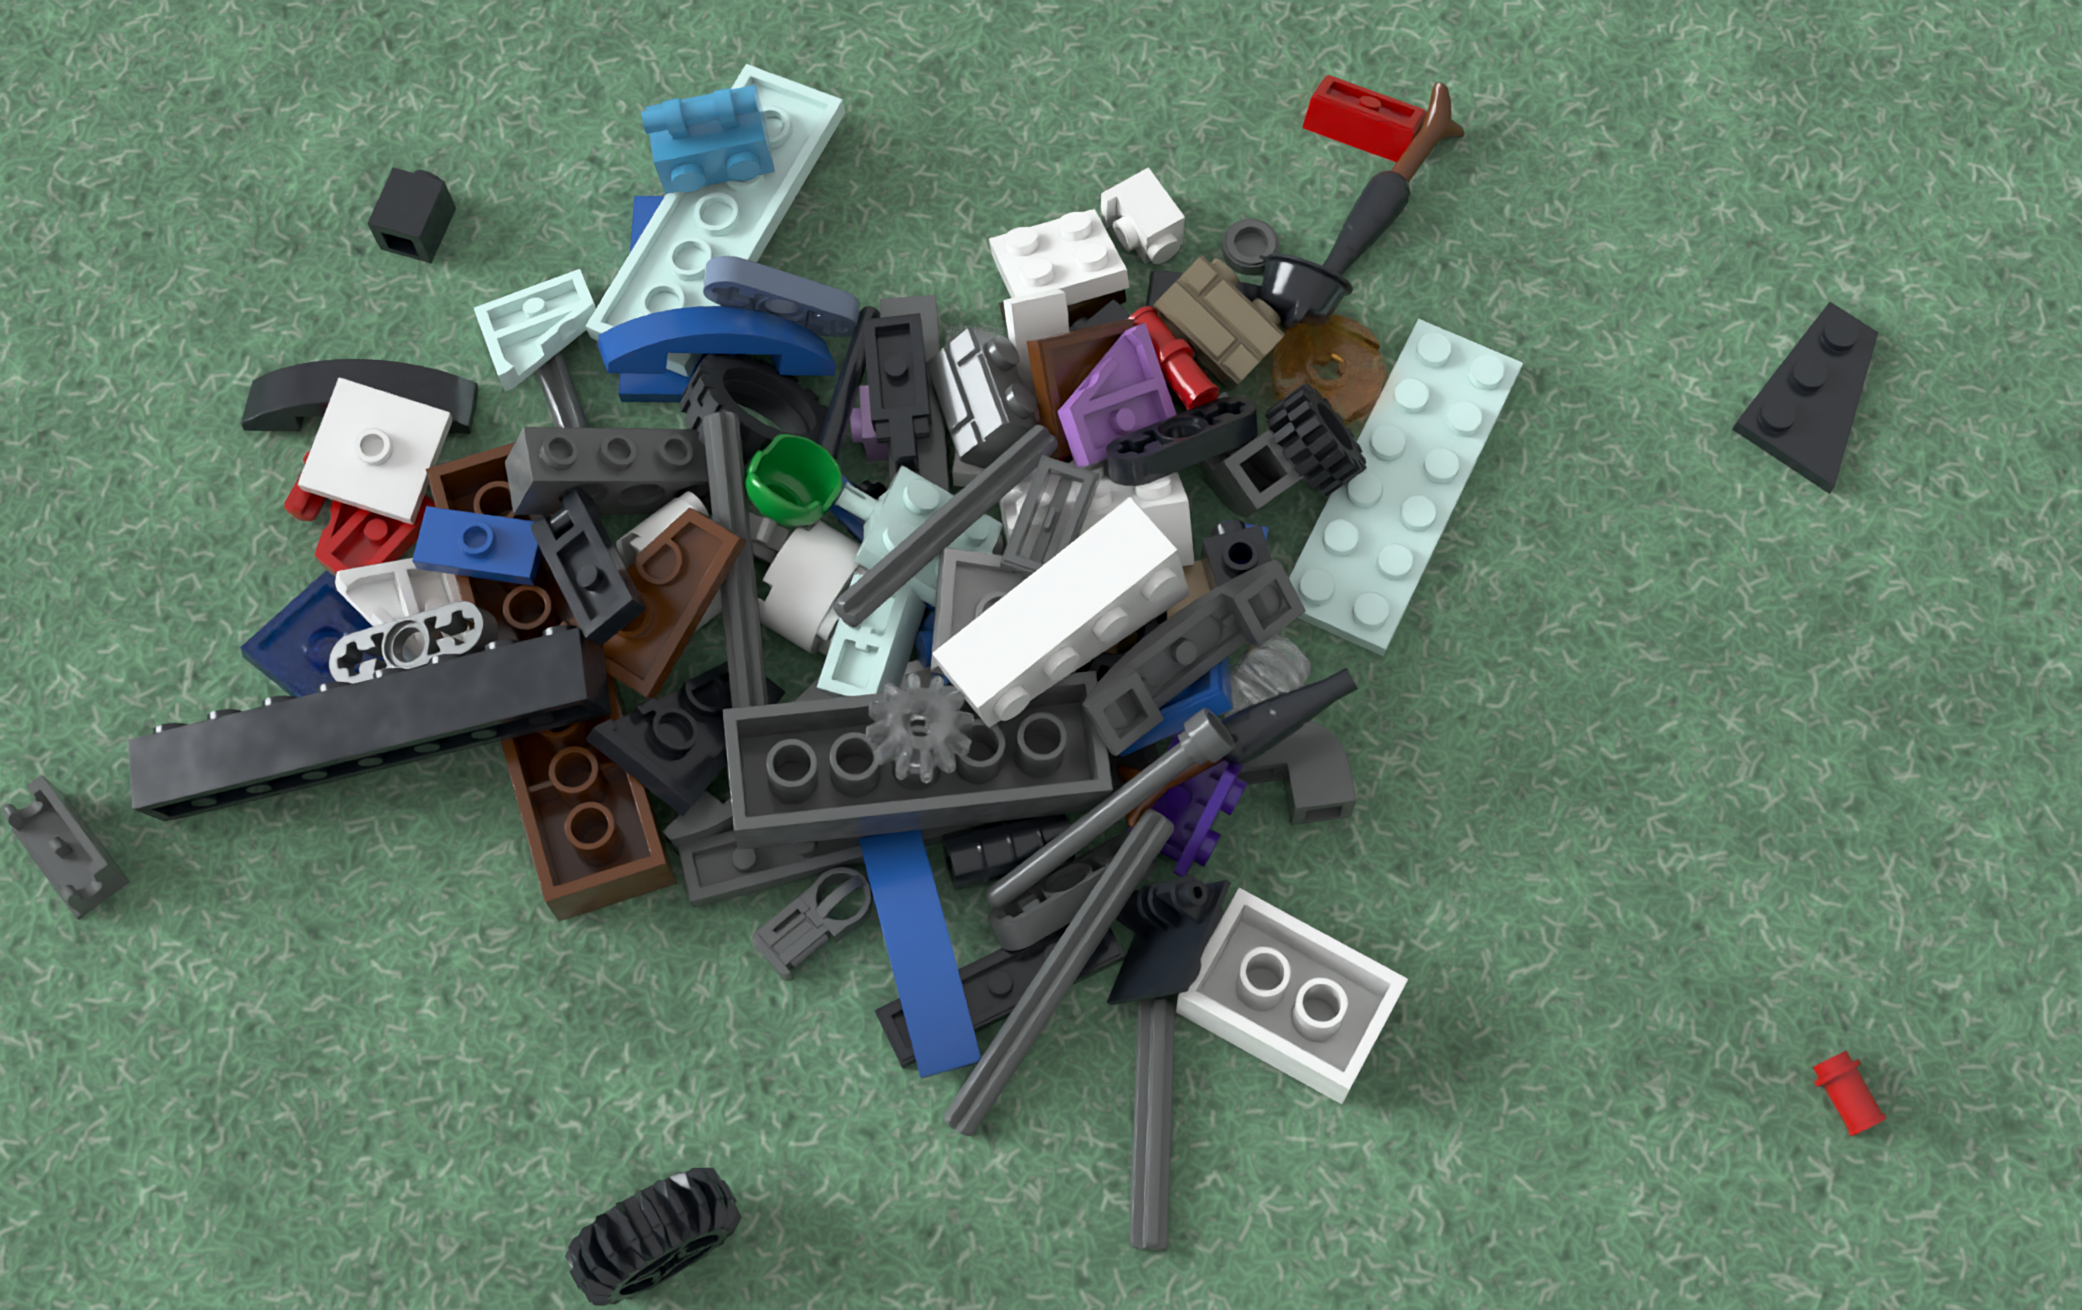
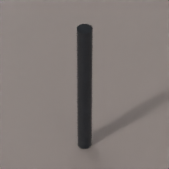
[817,306,881,462]

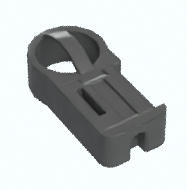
[753,867,873,981]

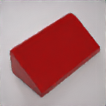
[1302,75,1427,163]

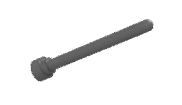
[986,707,1236,909]

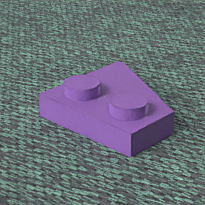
[1058,323,1176,467]

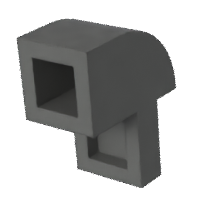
[1199,391,1304,517]
[1237,721,1356,825]

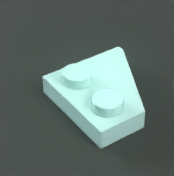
[474,269,596,391]

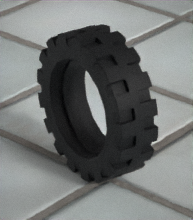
[680,354,829,472]

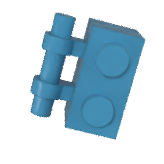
[641,85,775,194]

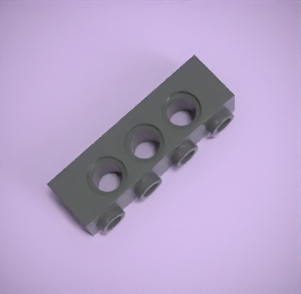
[505,427,749,515]

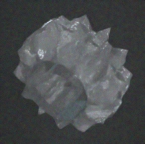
[1223,634,1311,718]
[866,672,974,783]

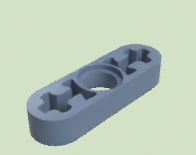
[703,256,860,337]

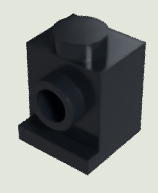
[1201,520,1272,591]

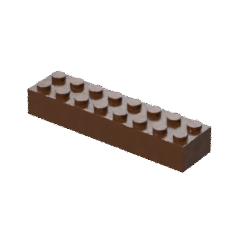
[426,442,677,922]

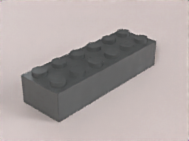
[723,671,1113,850]

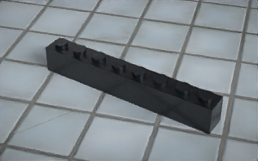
[128,625,612,821]

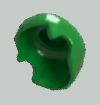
[744,434,843,527]

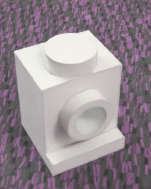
[1101,167,1185,264]

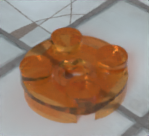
[1271,315,1386,427]

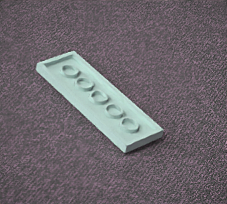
[585,64,846,378]
[1289,319,1523,657]

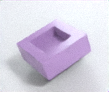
[850,385,888,461]

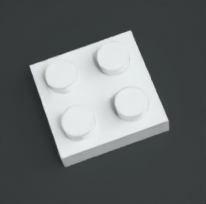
[989,209,1129,305]

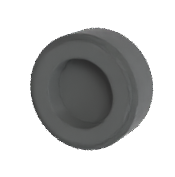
[1222,219,1279,275]

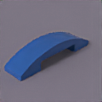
[598,306,836,376]
[859,830,981,1079]

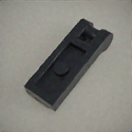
[530,487,647,647]

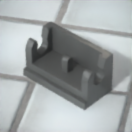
[2,775,130,920]

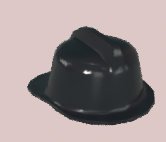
[1259,254,1354,330]

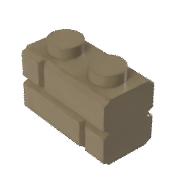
[1153,255,1285,391]

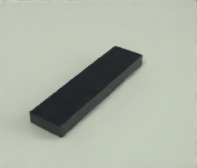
[875,922,1125,1069]

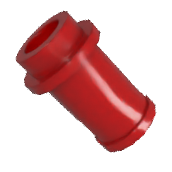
[1812,1050,1887,1137]

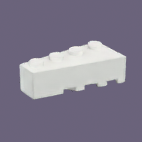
[932,497,1190,728]

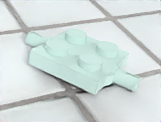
[834,465,1004,607]

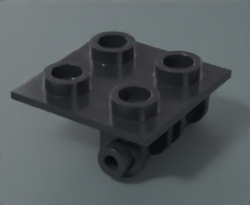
[1107,875,1231,1005]

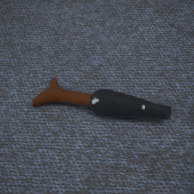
[1322,82,1465,276]
[1116,667,1358,828]

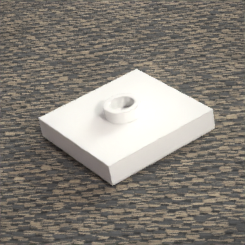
[298,378,453,525]

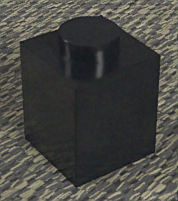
[367,167,456,264]

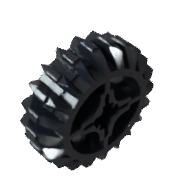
[565,1168,742,1306]

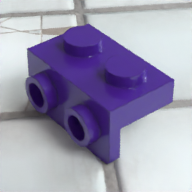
[1127,730,1248,877]

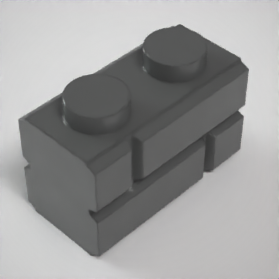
[926,327,1037,469]

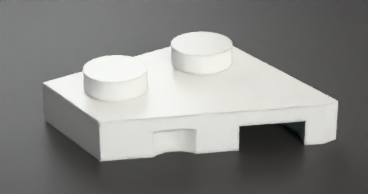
[335,558,470,662]

